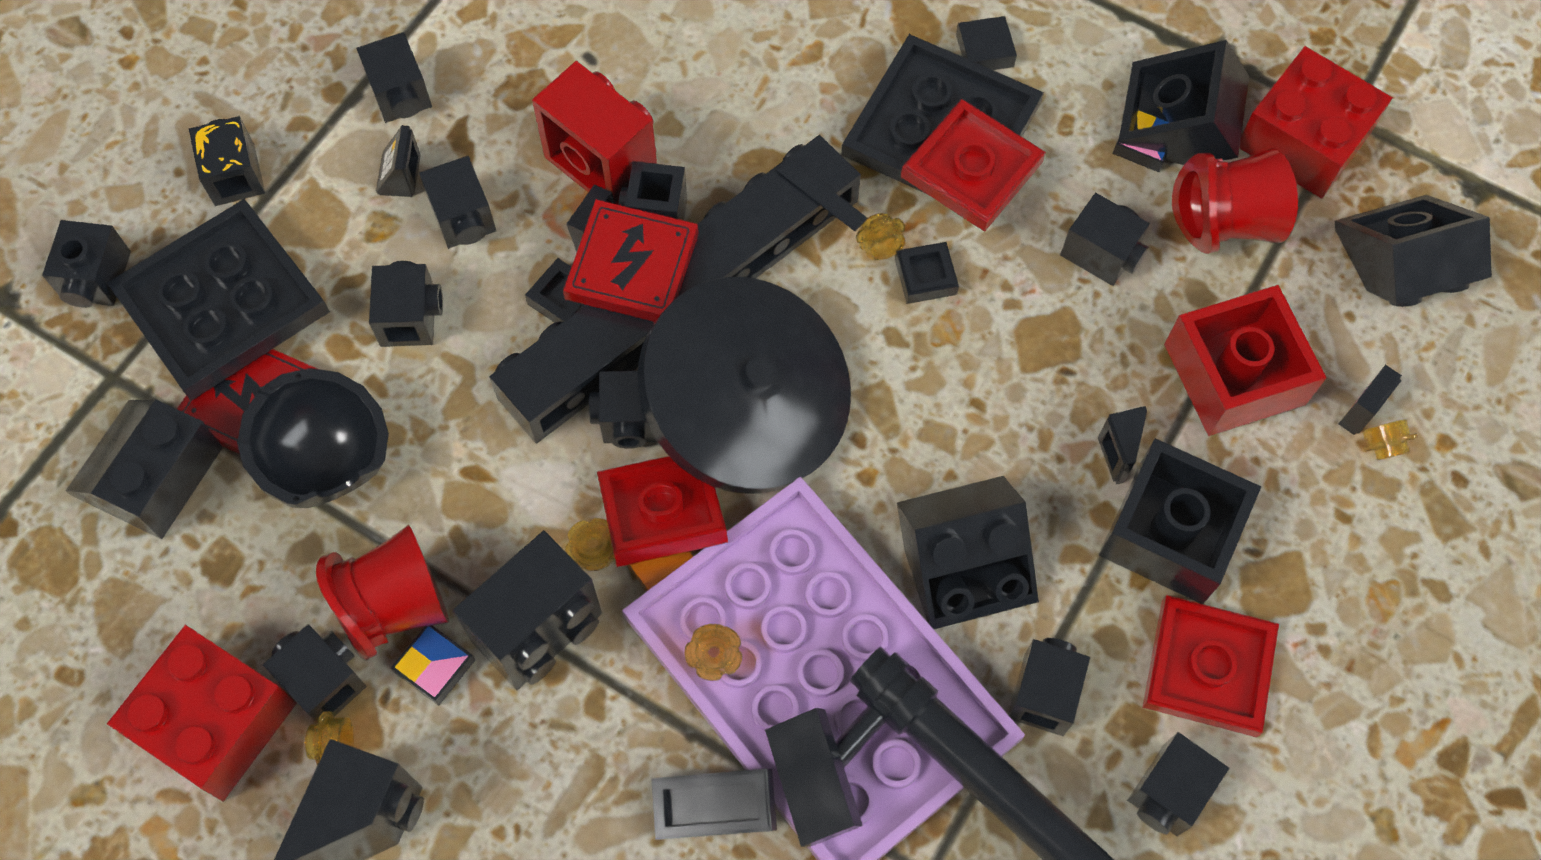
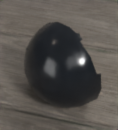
[236,368,389,508]

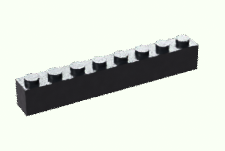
[489,134,861,444]

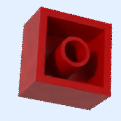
[1239,46,1393,199]
[532,61,657,205]
[1164,285,1327,436]
[106,624,297,802]

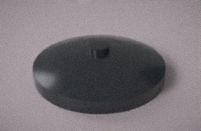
[638,277,851,494]

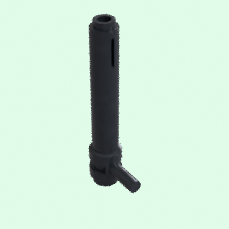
[835,646,1114,860]

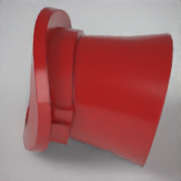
[1172,148,1298,254]
[316,524,449,660]

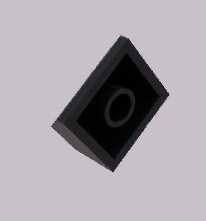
[1118,40,1250,165]
[1335,195,1492,307]
[66,399,223,539]
[274,739,424,860]

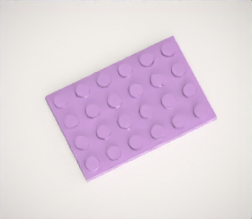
[622,476,1025,860]

